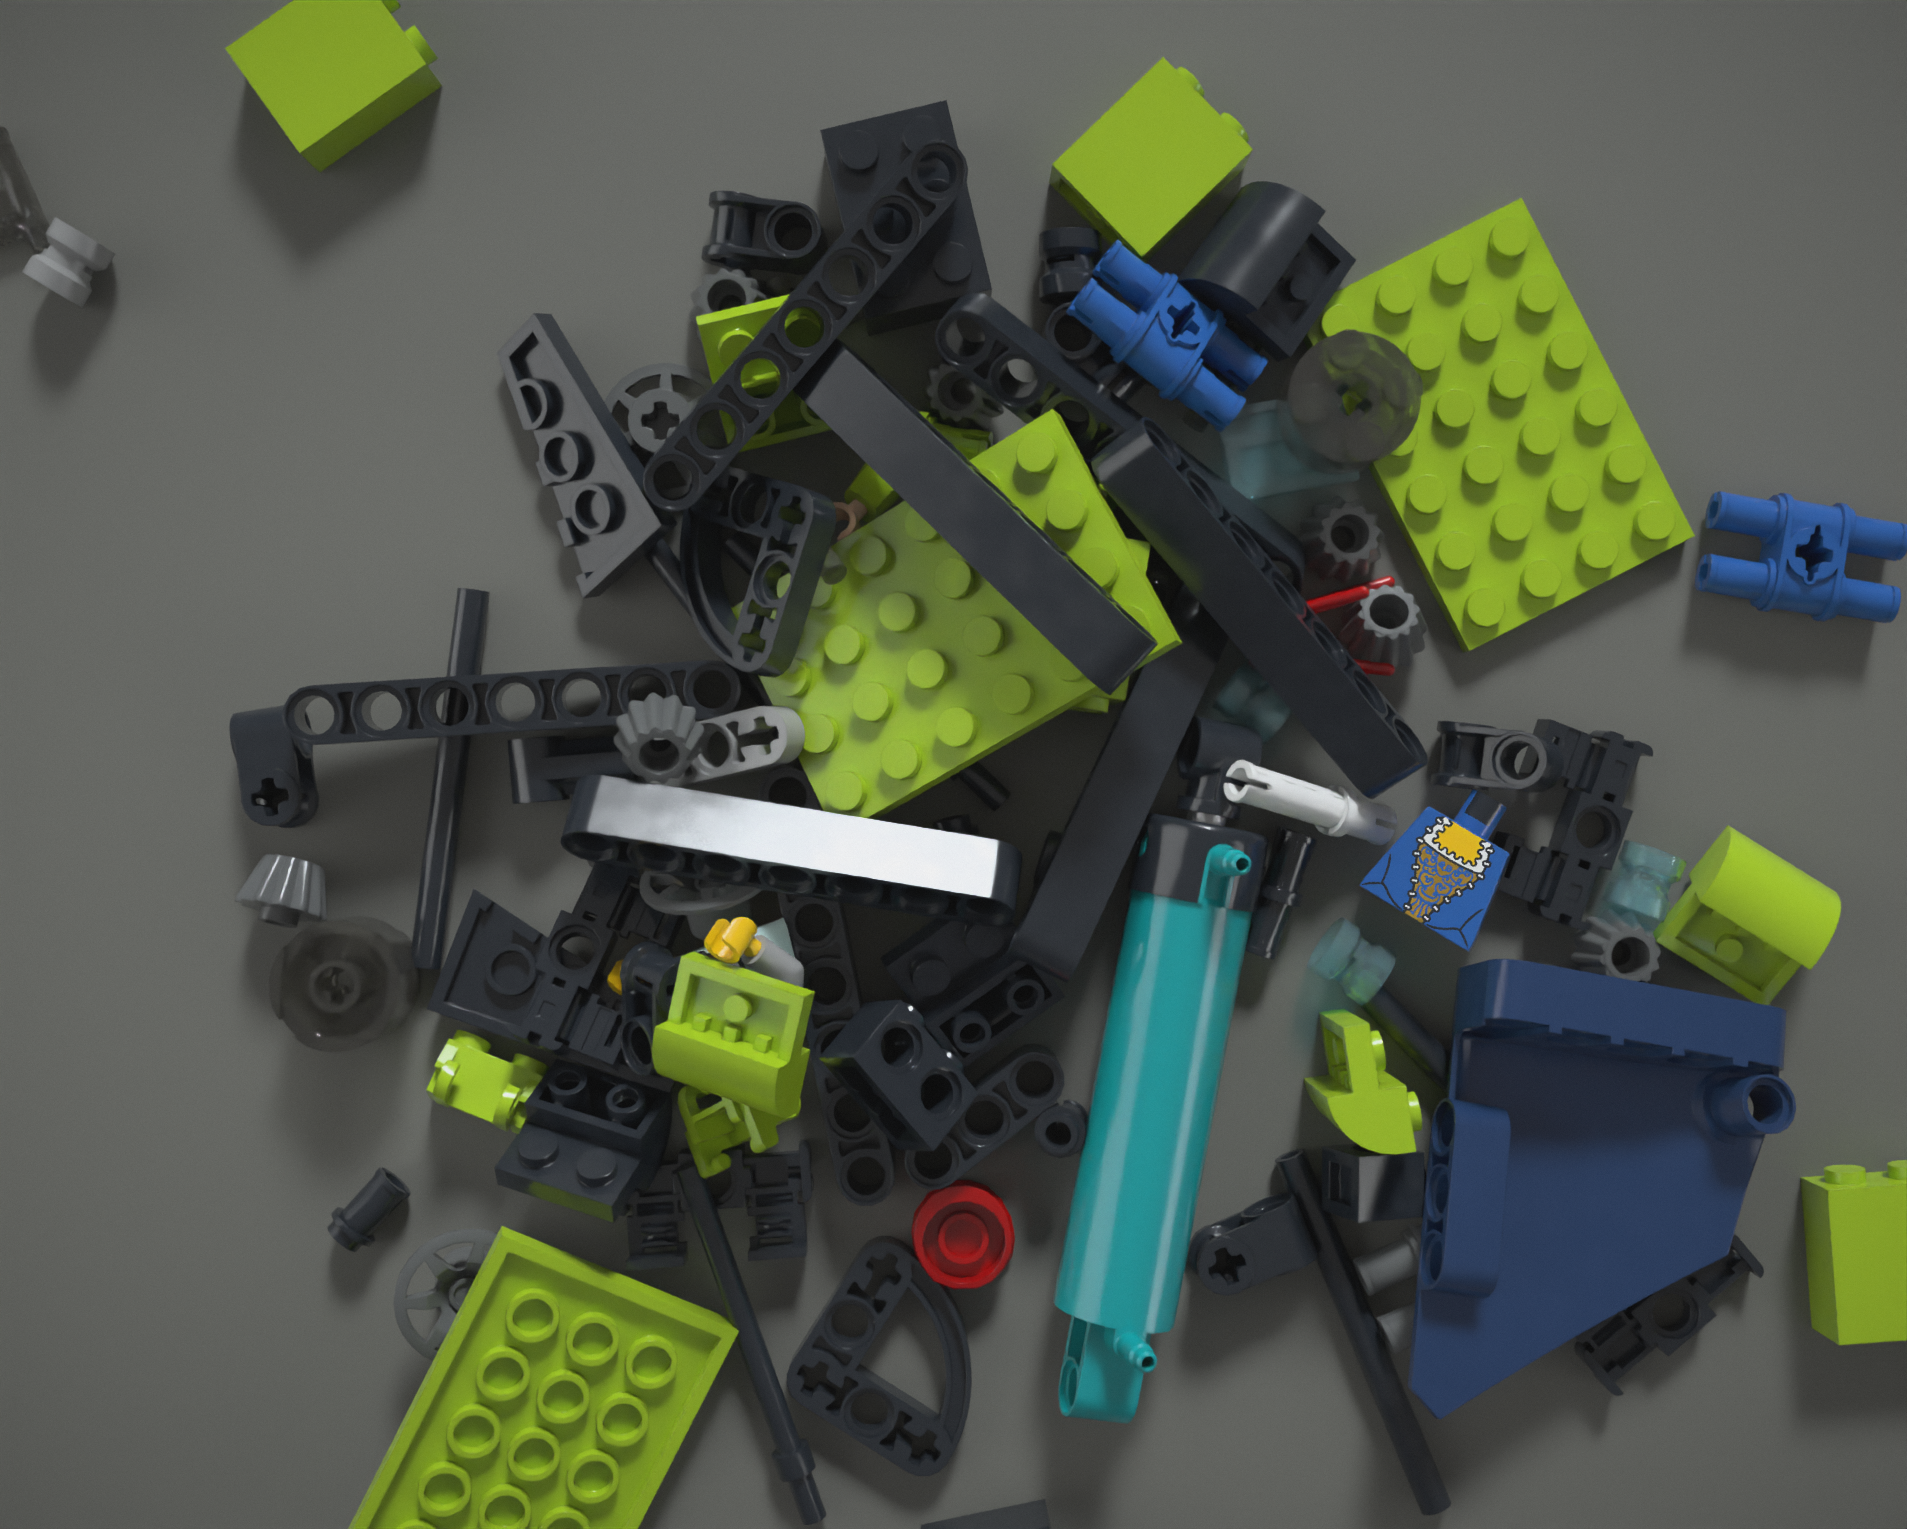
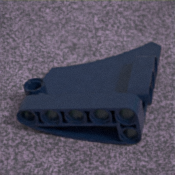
[1407,959,1796,1420]

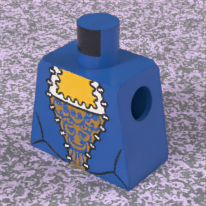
[1360,789,1510,953]

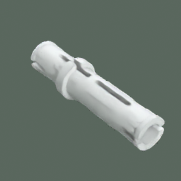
[1224,760,1397,845]

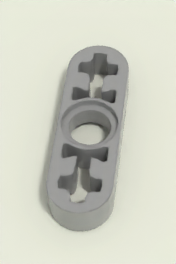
[637,706,805,788]

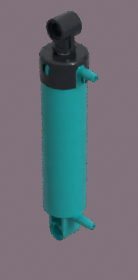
[1053,716,1269,1424]

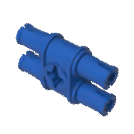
[1066,239,1269,433]
[1695,491,1907,623]

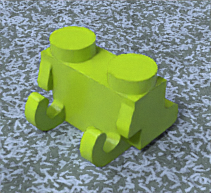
[426,1030,549,1134]
[678,1085,801,1178]

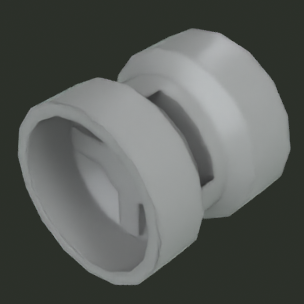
[22,217,115,308]

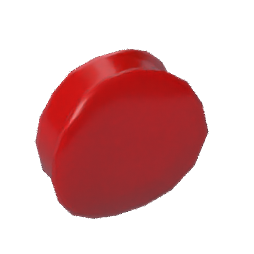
[911,1180,1015,1290]

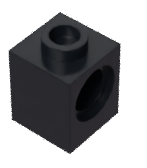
[1322,1144,1426,1223]

